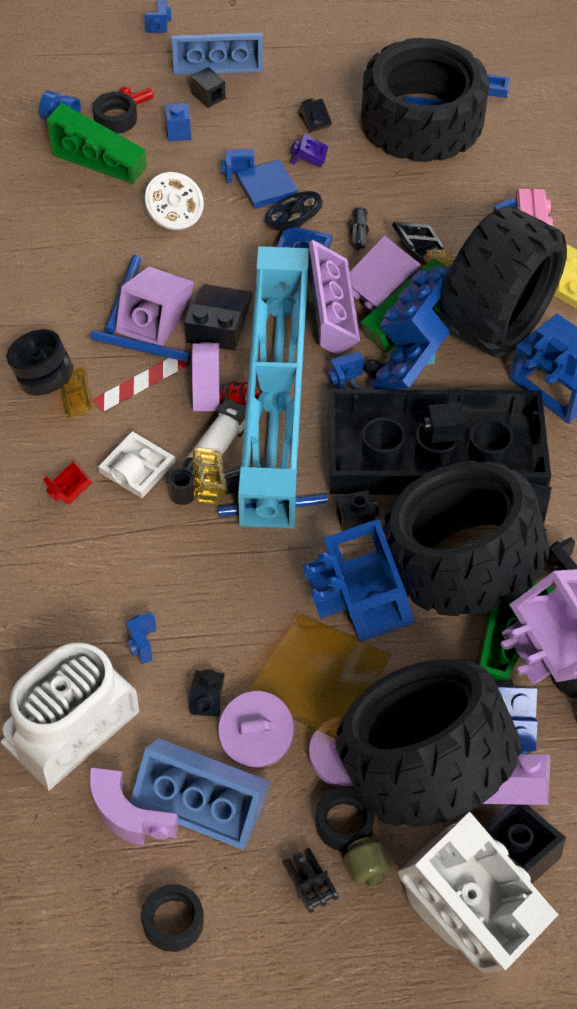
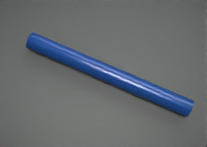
[104,255,141,334]
[91,330,191,362]
[218,494,328,517]

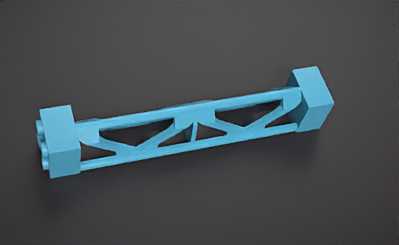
[239,246,309,529]

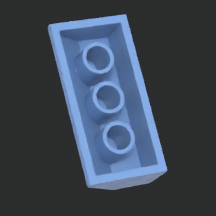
[172,33,263,75]
[130,738,271,850]

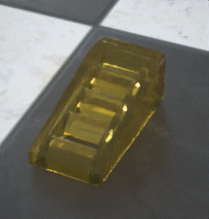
[193,448,227,504]

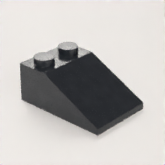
[185,284,253,351]

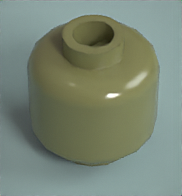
[344,837,391,888]

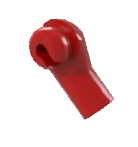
[119,86,154,105]

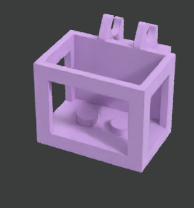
[500,569,577,684]

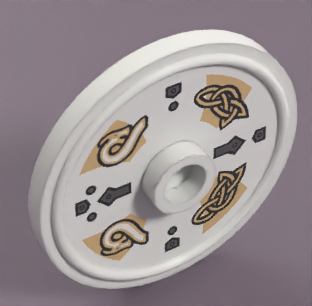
[144,172,204,230]

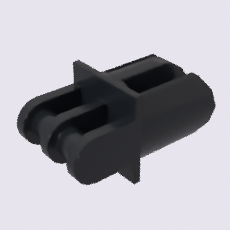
[282,847,339,914]

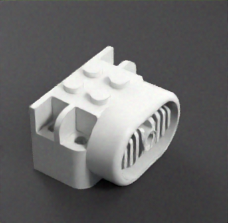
[0,643,139,790]
[398,812,558,973]

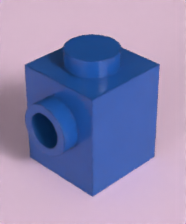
[165,103,191,142]

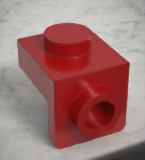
[42,461,93,505]

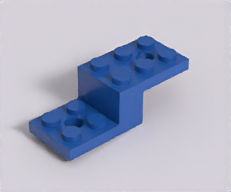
[371,265,452,390]

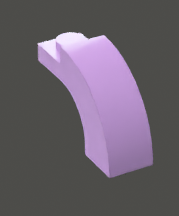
[192,342,220,411]
[90,768,179,846]

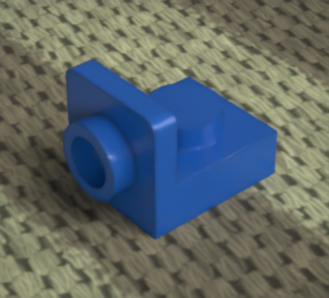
[327,351,364,389]

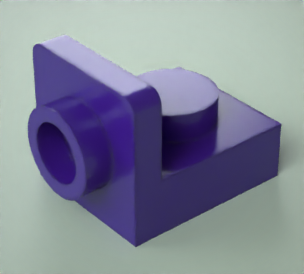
[289,134,328,167]

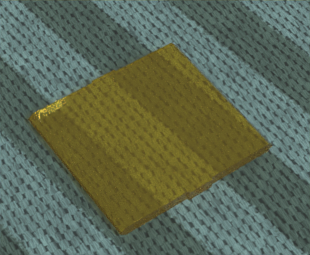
[248,613,391,739]

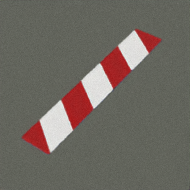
[93,358,189,412]

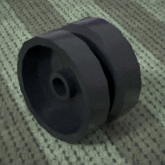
[6,329,74,396]

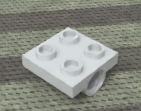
[98,431,175,498]

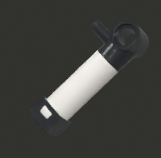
[168,398,246,505]

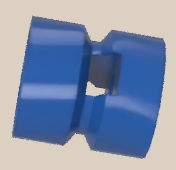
[39,90,81,121]

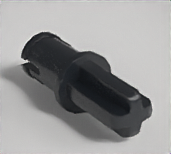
[350,207,369,251]

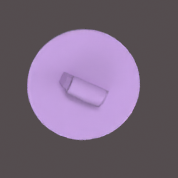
[219,691,294,768]
[308,719,355,789]

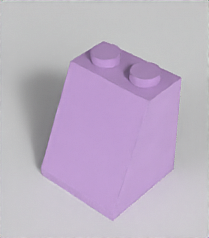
[350,236,422,313]
[116,266,194,346]

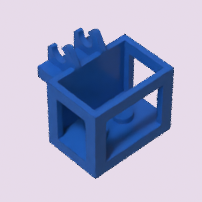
[509,313,577,424]
[302,519,415,642]

